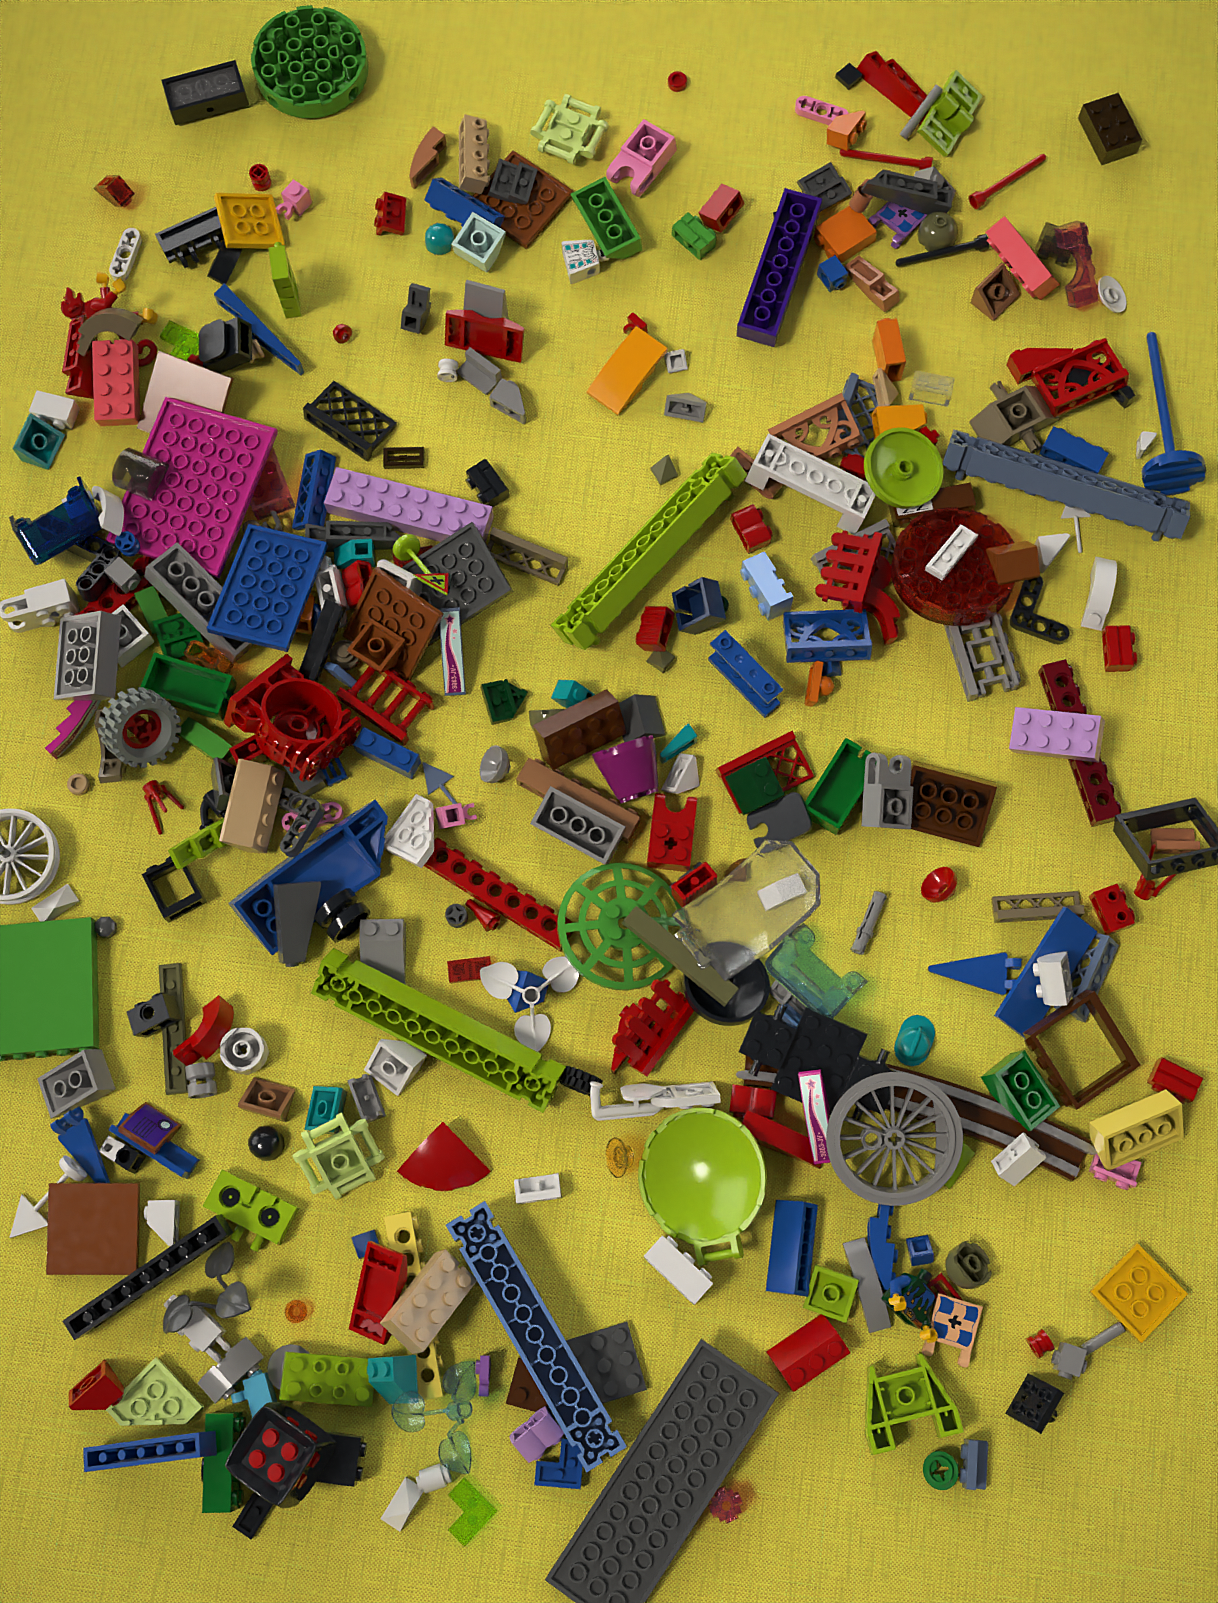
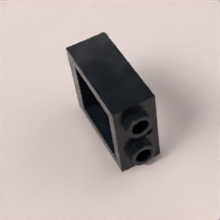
[142,856,207,923]

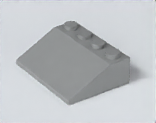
[54,611,121,701]

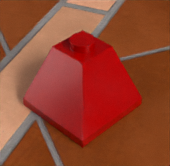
[69,1359,124,1410]

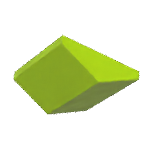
[803,1264,859,1323]

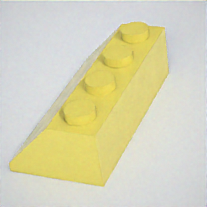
[1089,1089,1184,1171]

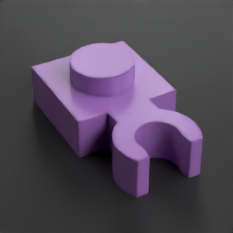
[475,1355,491,1397]

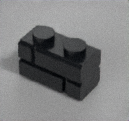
[465,459,509,508]

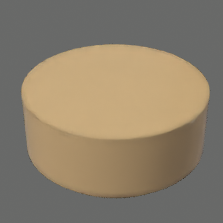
[67,774,90,796]

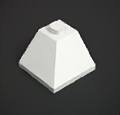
[364,1039,427,1096]

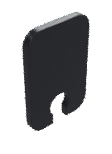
[747,792,812,852]

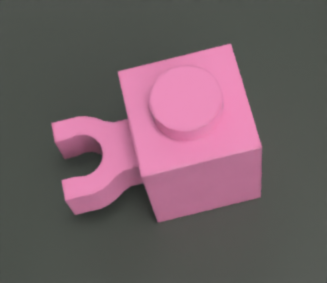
[276,179,312,220]
[435,803,477,829]

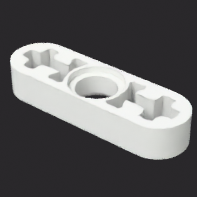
[109,228,142,281]

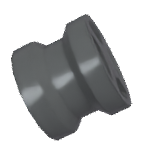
[445,904,468,928]

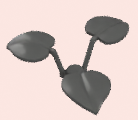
[163,1242,251,1334]

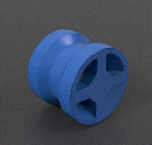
[115,531,140,557]

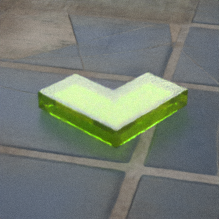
[160,320,199,361]
[448,1477,497,1547]

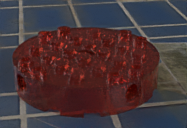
[891,507,1016,626]

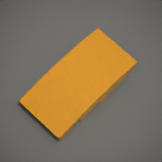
[587,326,668,415]

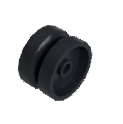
[314,888,370,943]

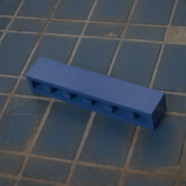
[83,1431,217,1472]

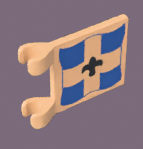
[922,1293,983,1368]

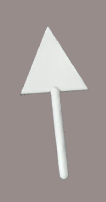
[1060,506,1091,553]

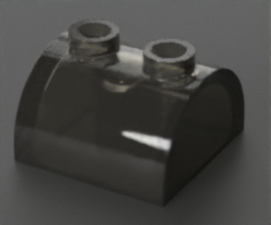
[1034,222,1083,267]
[112,448,169,501]

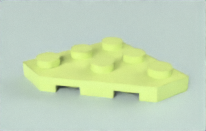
[106,1357,204,1426]

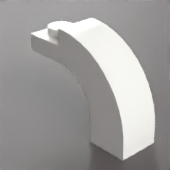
[1081,556,1117,631]

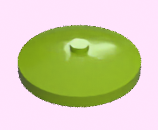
[864,428,943,509]

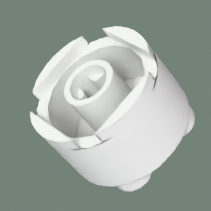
[220,1028,269,1075]

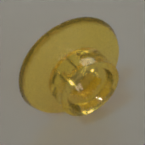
[606,1137,634,1178]

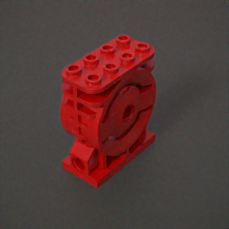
[223,654,362,782]

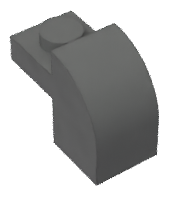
[400,283,431,334]

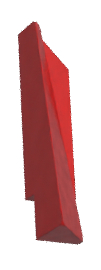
[856,51,930,125]
[62,316,97,399]

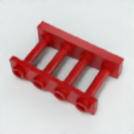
[336,665,434,746]

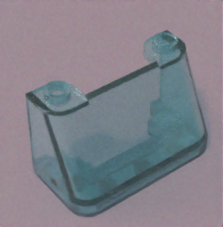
[765,923,868,1018]

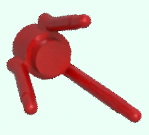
[142,780,184,835]
[1134,844,1177,901]

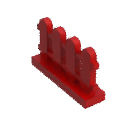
[815,530,882,613]
[612,979,694,1077]

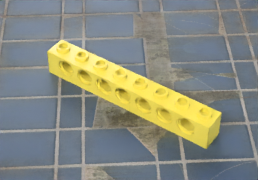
[384,1212,448,1401]

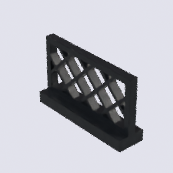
[303,381,397,461]

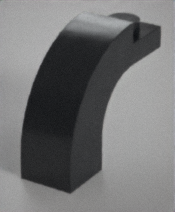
[1066,363,1135,409]

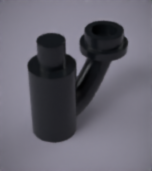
[199,789,226,830]

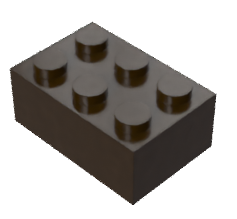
[1078,92,1142,166]

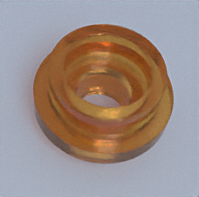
[285,1300,308,1323]

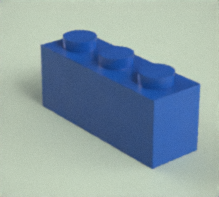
[1039,426,1109,474]
[353,727,421,779]

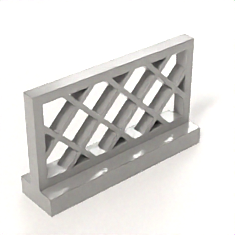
[811,519,907,601]

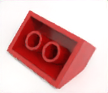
[766,1314,851,1392]

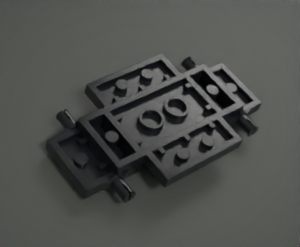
[738,1003,897,1121]

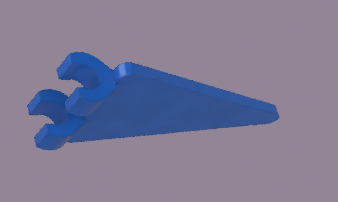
[928,952,1022,995]
[50,1106,110,1183]

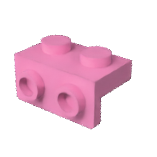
[1088,1154,1141,1190]

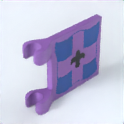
[868,201,927,249]

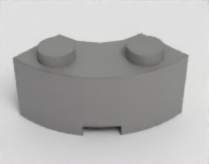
[198,1337,264,1404]

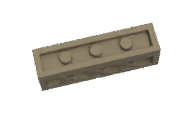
[488,527,568,586]
[991,891,1085,923]

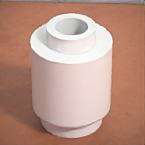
[416,1463,452,1494]

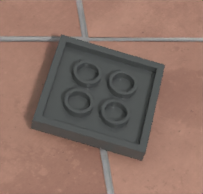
[566,1322,647,1404]

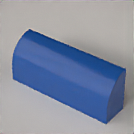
[766,1200,818,1297]

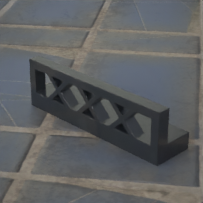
[299,599,347,683]

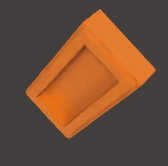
[804,661,834,707]

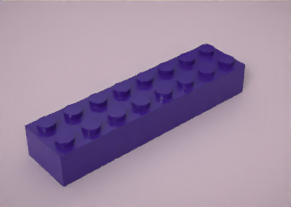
[736,188,822,347]

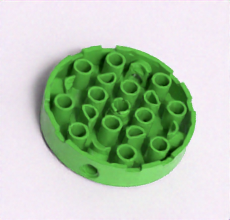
[251,5,369,118]

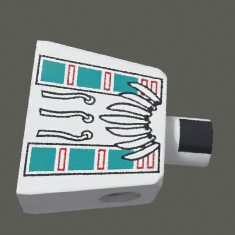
[562,240,609,284]

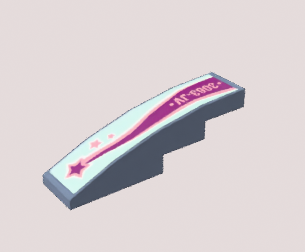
[438,607,466,696]

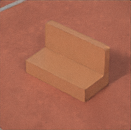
[1150,828,1200,854]

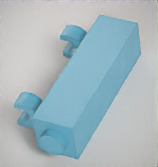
[231,1370,278,1418]

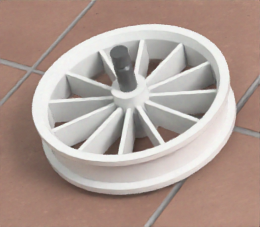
[0,809,60,905]

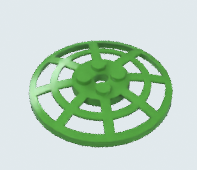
[557,863,686,991]

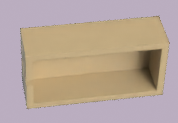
[380,1249,477,1354]

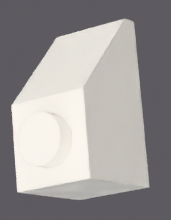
[144,1200,180,1246]

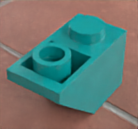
[334,539,376,569]
[551,680,595,709]

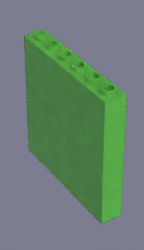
[0,917,99,1062]

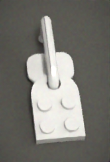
[590,1081,721,1121]

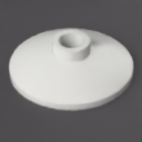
[1098,276,1126,313]

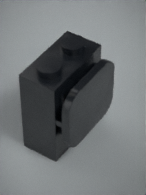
[199,316,252,373]
[316,1432,367,1487]

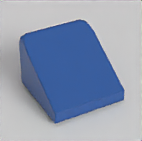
[351,1230,379,1259]
[906,1235,934,1266]

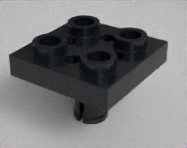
[1005,1373,1064,1434]

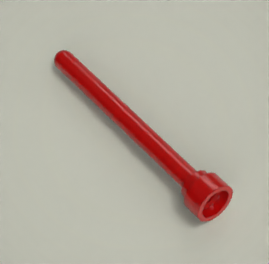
[840,149,933,170]
[968,154,1046,209]

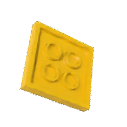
[214,193,285,249]
[1089,1243,1188,1343]

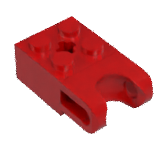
[647,793,697,872]

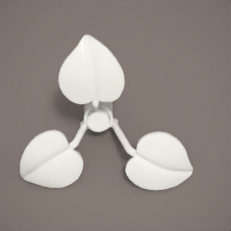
[480,956,581,1052]

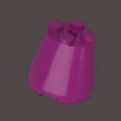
[592,735,658,804]

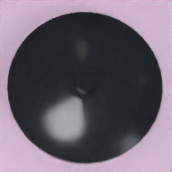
[682,942,770,1026]

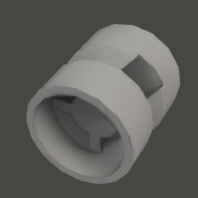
[185,1062,218,1099]

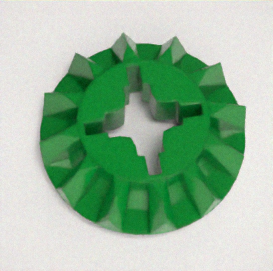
[923,1451,960,1490]

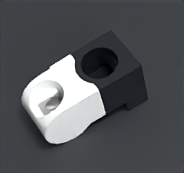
[99,1135,146,1174]

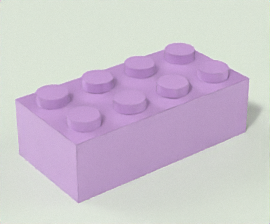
[1009,707,1105,762]

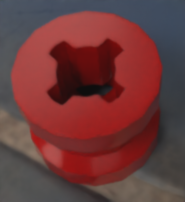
[1026,1329,1055,1359]

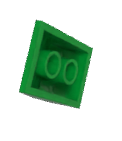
[981,1050,1061,1131]

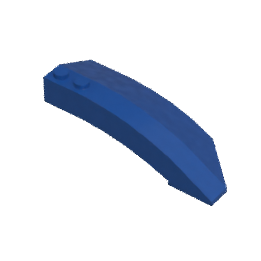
[228,799,388,955]

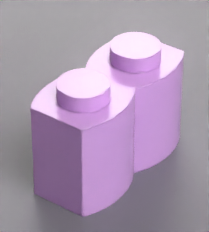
[509,1407,564,1463]

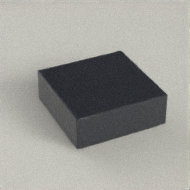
[835,63,863,90]

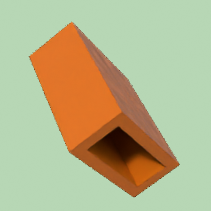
[814,205,877,263]
[872,318,906,382]

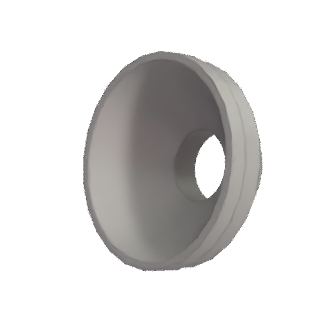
[480,745,511,784]

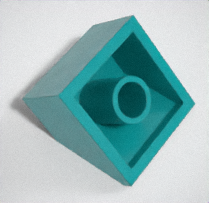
[367,1355,418,1404]

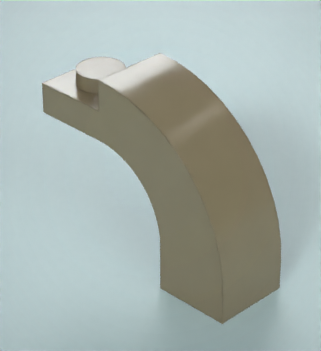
[77,308,143,356]
[94,709,126,783]

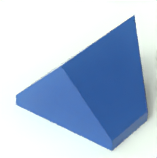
[507,970,549,1013]

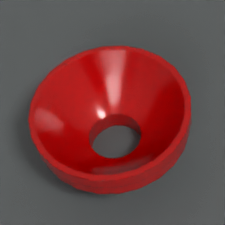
[921,867,957,903]

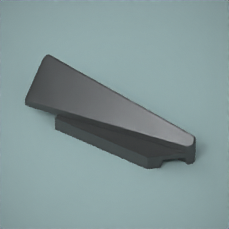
[305,521,401,552]

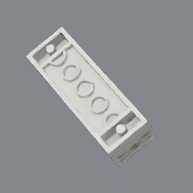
[745,434,875,534]

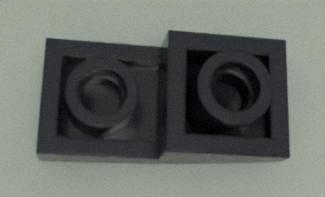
[207,240,243,285]

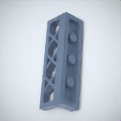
[1054,933,1119,1022]

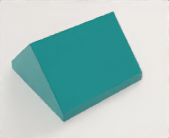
[12,413,65,470]
[304,1086,347,1135]

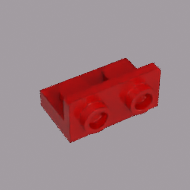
[374,191,406,235]

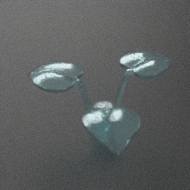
[391,1361,476,1474]

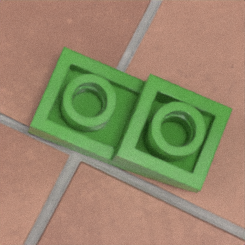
[134,586,167,634]

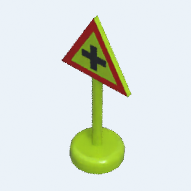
[393,534,449,595]

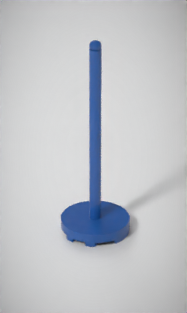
[1141,332,1206,495]

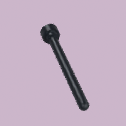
[895,234,989,267]

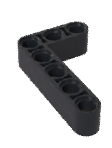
[36,514,123,602]

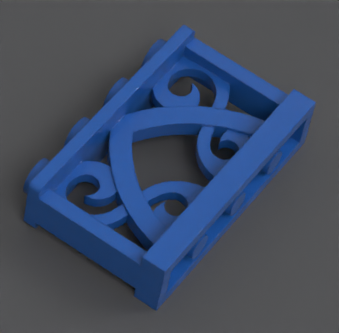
[783,609,872,663]

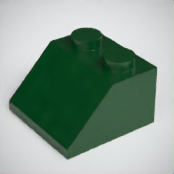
[725,757,785,815]

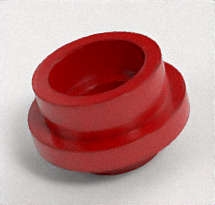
[333,324,352,344]

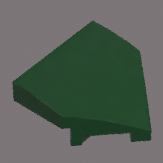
[480,679,528,725]

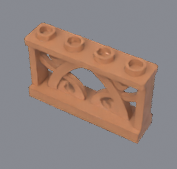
[768,393,864,461]

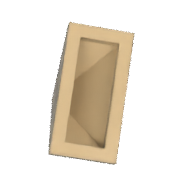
[872,368,899,406]

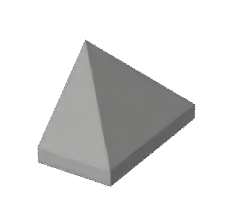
[664,393,707,423]

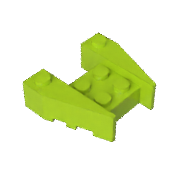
[865,1353,964,1455]

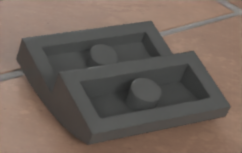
[488,159,538,204]
[797,162,852,212]

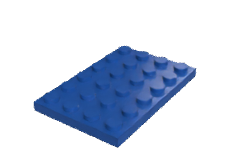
[206,524,328,652]

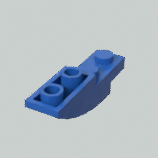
[867,1204,898,1290]

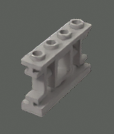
[944,608,1021,702]

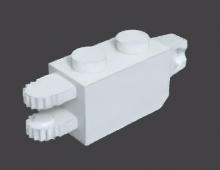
[315,556,350,628]
[164,1294,232,1363]

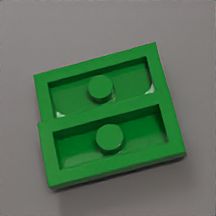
[152,613,206,658]

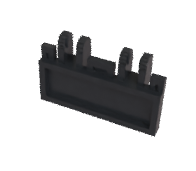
[155,207,224,268]

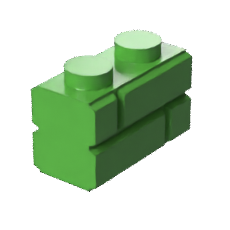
[672,212,716,260]

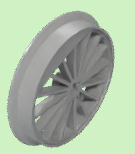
[826,1072,963,1206]

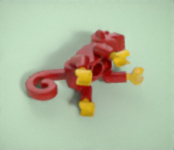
[61,272,158,367]

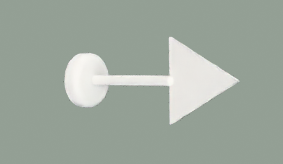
[10,1155,87,1238]

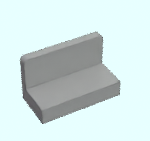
[457,347,502,395]

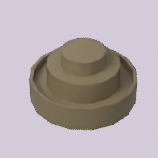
[329,640,360,671]

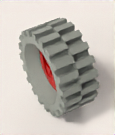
[98,687,181,768]

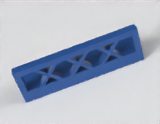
[292,449,336,530]
[108,1113,200,1179]

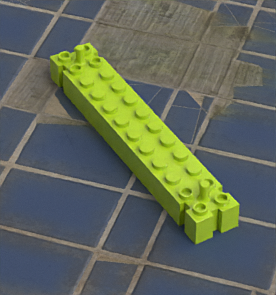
[550,453,747,650]
[311,948,566,1113]

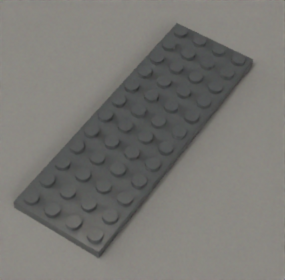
[545,1338,779,1603]

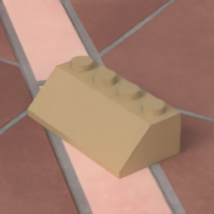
[219,759,286,854]

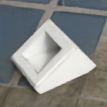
[664,349,688,373]
[1136,431,1157,459]

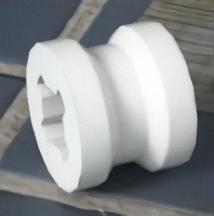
[437,359,458,382]

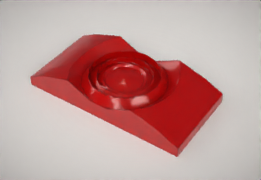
[445,310,524,363]
[349,1241,407,1345]

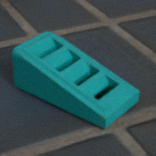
[660,723,697,764]

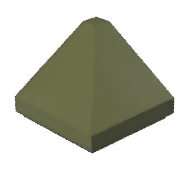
[650,455,678,485]
[646,650,675,673]

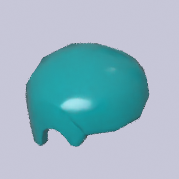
[425,223,454,255]

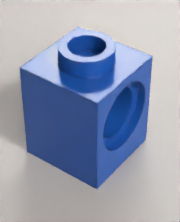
[817,255,848,292]

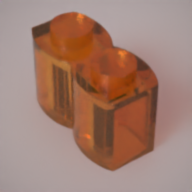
[184,640,234,674]

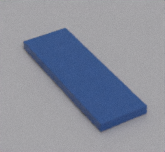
[994,907,1097,1040]

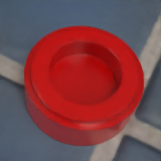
[668,71,687,92]

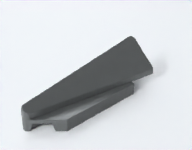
[862,170,952,215]

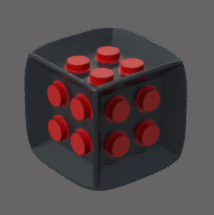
[225,1402,337,1508]

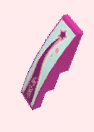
[45,700,101,759]
[798,1069,830,1164]

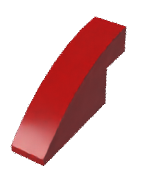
[742,1110,821,1169]

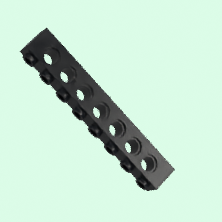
[63,1214,233,1340]

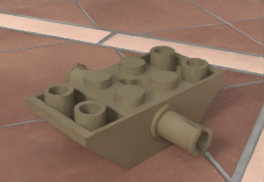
[969,381,1060,454]

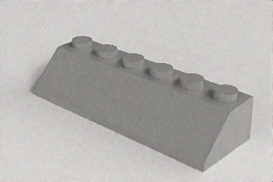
[144,542,254,664]

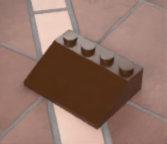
[910,760,997,847]

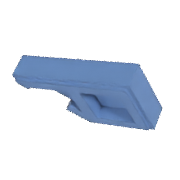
[323,662,363,693]

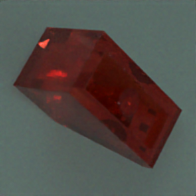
[94,175,135,207]

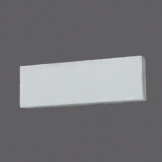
[925,524,978,581]

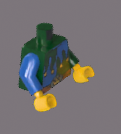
[881,1269,938,1344]

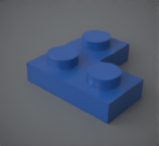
[534,1438,583,1489]

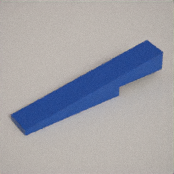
[214,283,304,375]

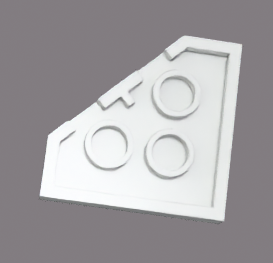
[384,794,434,869]

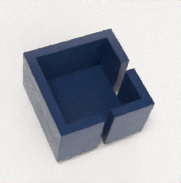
[672,577,726,635]

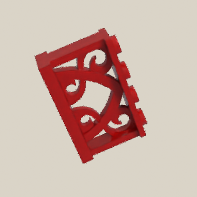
[1031,338,1129,418]

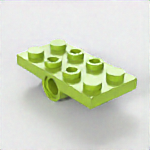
[917,70,983,157]
[279,1352,374,1407]

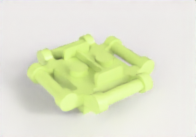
[530,94,609,165]
[292,1112,385,1200]

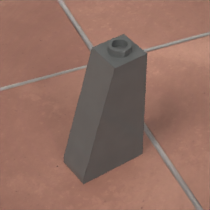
[273,881,321,967]

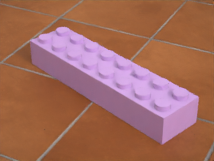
[324,467,494,543]

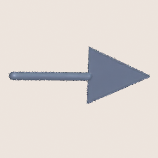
[423,762,458,804]

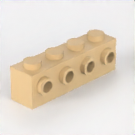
[459,114,490,194]

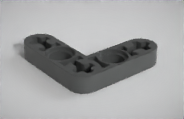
[278,787,325,857]

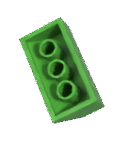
[571,177,642,259]

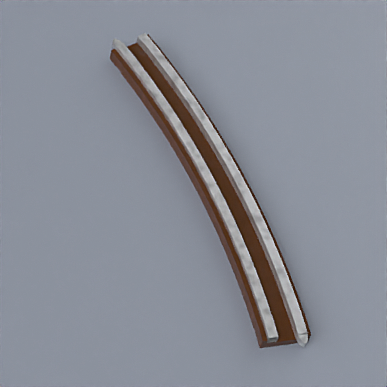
[736,1056,1097,1182]

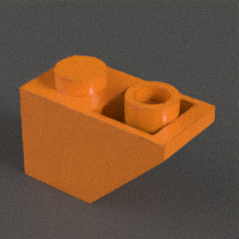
[827,110,867,151]

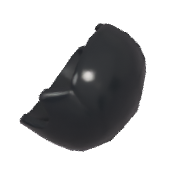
[248,1126,285,1161]

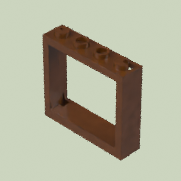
[1023,989,1141,1110]

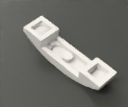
[92,486,124,536]

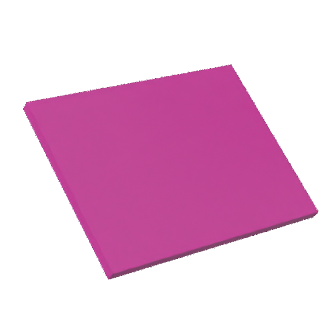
[106,397,278,578]

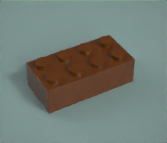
[533,689,627,770]

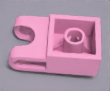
[606,119,677,197]

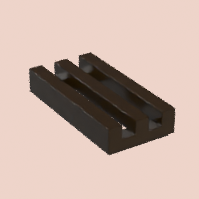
[383,447,424,469]

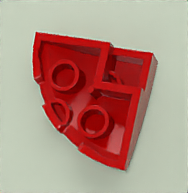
[397,1122,491,1191]

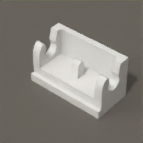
[991,1132,1047,1186]
[514,1173,562,1205]

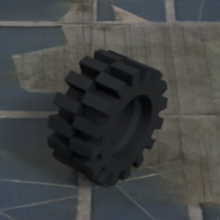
[559,1066,603,1096]

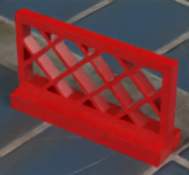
[715,730,814,814]

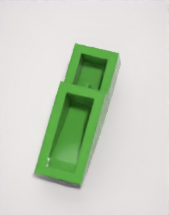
[176,717,233,762]

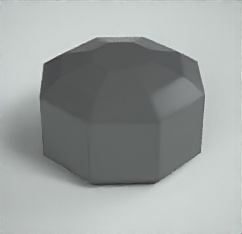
[95,917,117,938]

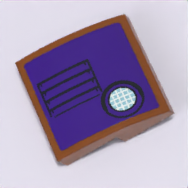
[118,1102,182,1155]

